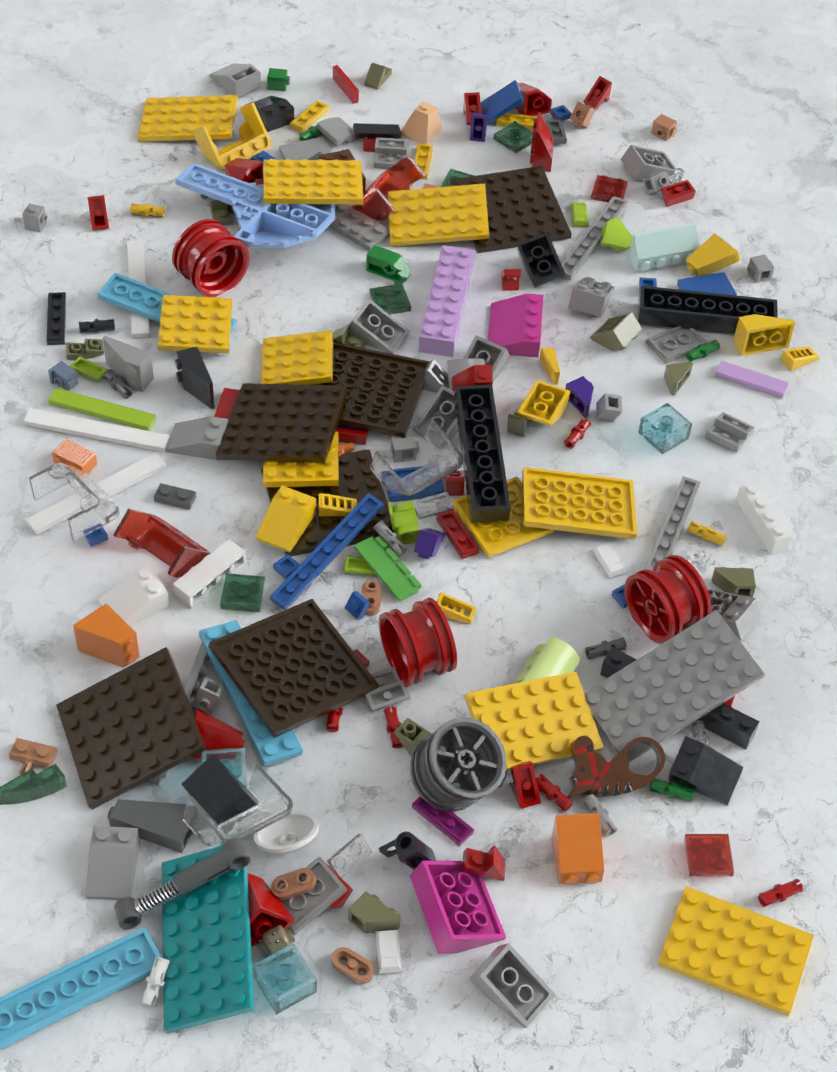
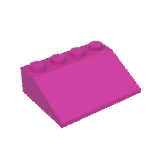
[488,293,544,358]
[409,861,506,954]

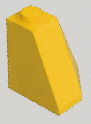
[686,233,740,276]

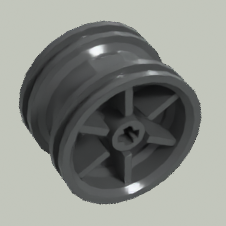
[410,717,507,812]

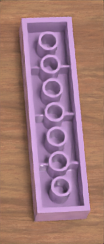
[419,245,475,357]

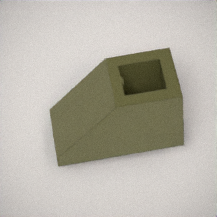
[711,567,756,597]
[395,718,432,757]
[348,891,401,933]

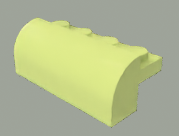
[514,637,581,684]

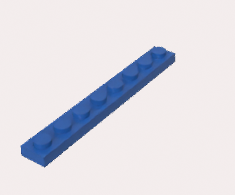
[270,493,384,610]

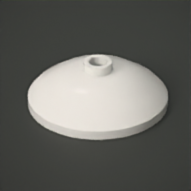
[253,812,319,854]

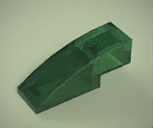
[0,763,67,805]

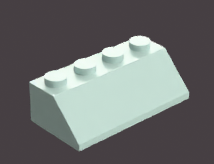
[629,223,699,272]

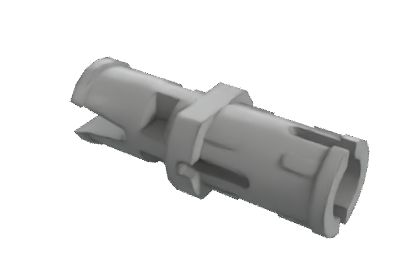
[373,520,407,557]
[584,794,617,837]

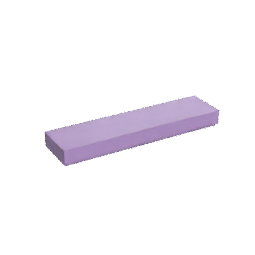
[715,360,788,398]

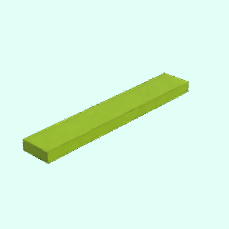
[48,388,156,431]

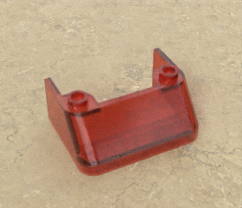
[351,155,425,221]
[113,508,211,579]

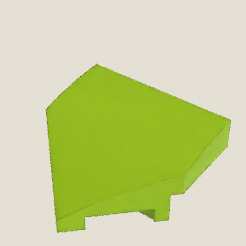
[601,217,632,253]

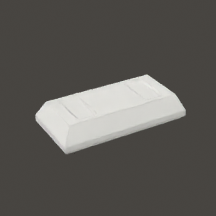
[592,544,627,578]
[375,930,402,974]

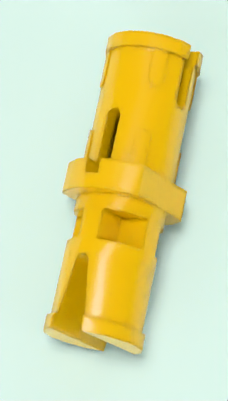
[130,203,165,217]
[687,521,727,546]

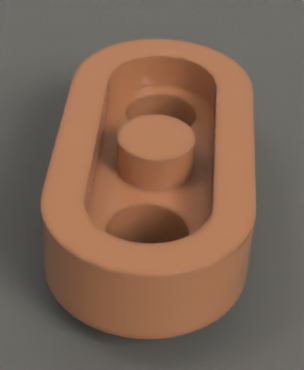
[361,580,382,616]
[271,868,316,900]
[331,947,374,984]

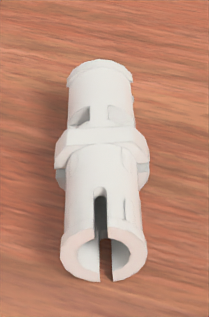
[140,956,170,1007]

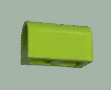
[388,501,419,544]

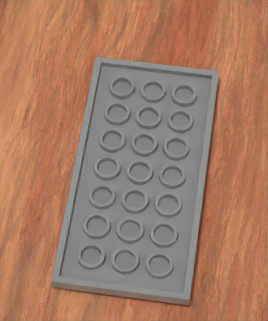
[584,610,765,763]

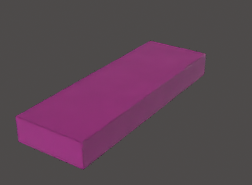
[412,796,474,847]

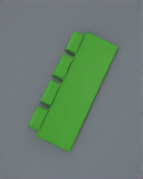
[353,536,422,602]

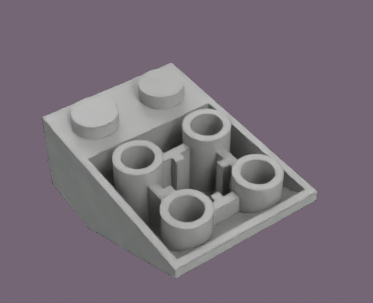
[209,63,261,98]
[568,277,615,317]
[707,589,762,641]

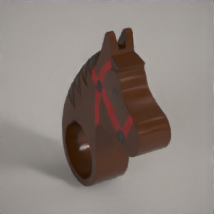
[567,736,665,798]

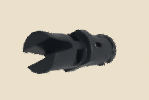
[79,319,115,333]

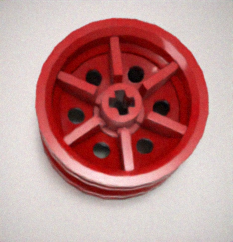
[172,219,250,297]
[624,555,711,644]
[379,598,457,687]

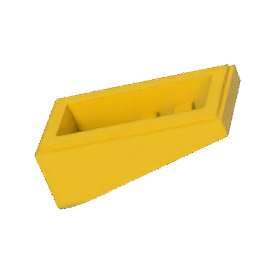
[781,346,819,371]
[539,347,560,385]
[319,493,357,516]
[436,592,476,624]

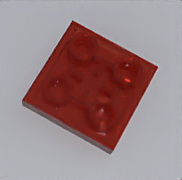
[591,175,628,203]
[684,834,734,876]

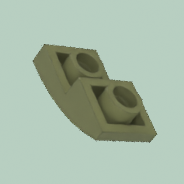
[65,338,104,360]

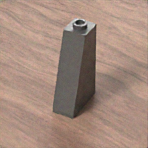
[107,799,200,853]

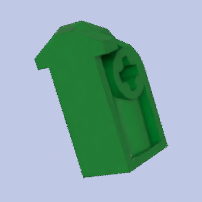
[366,245,410,285]

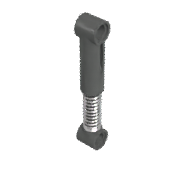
[114,837,251,930]

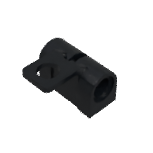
[379,831,436,870]

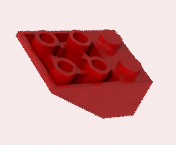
[529,112,554,172]

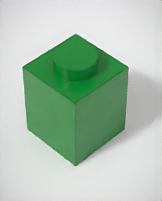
[267,68,290,91]

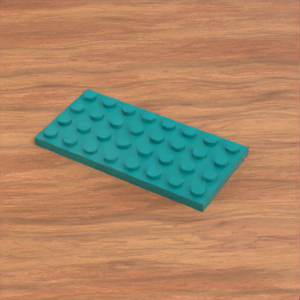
[162,843,254,1034]

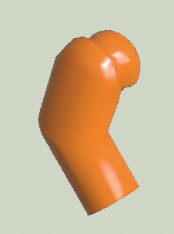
[338,442,355,457]

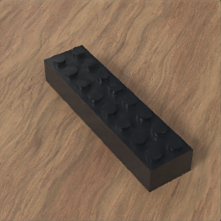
[637,286,778,334]
[454,385,511,523]

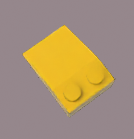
[733,314,795,356]
[517,380,570,426]
[255,485,316,553]

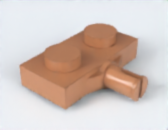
[9,738,58,777]

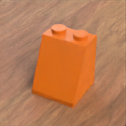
[73,604,140,668]
[551,813,604,885]

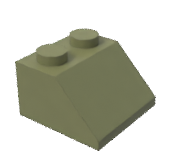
[590,312,642,351]

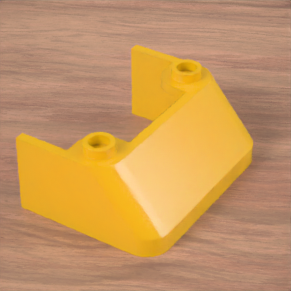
[192,102,271,170]

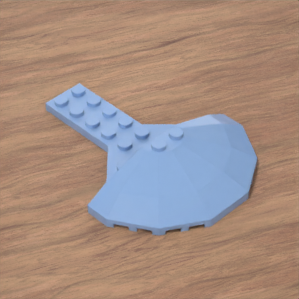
[175,163,335,248]

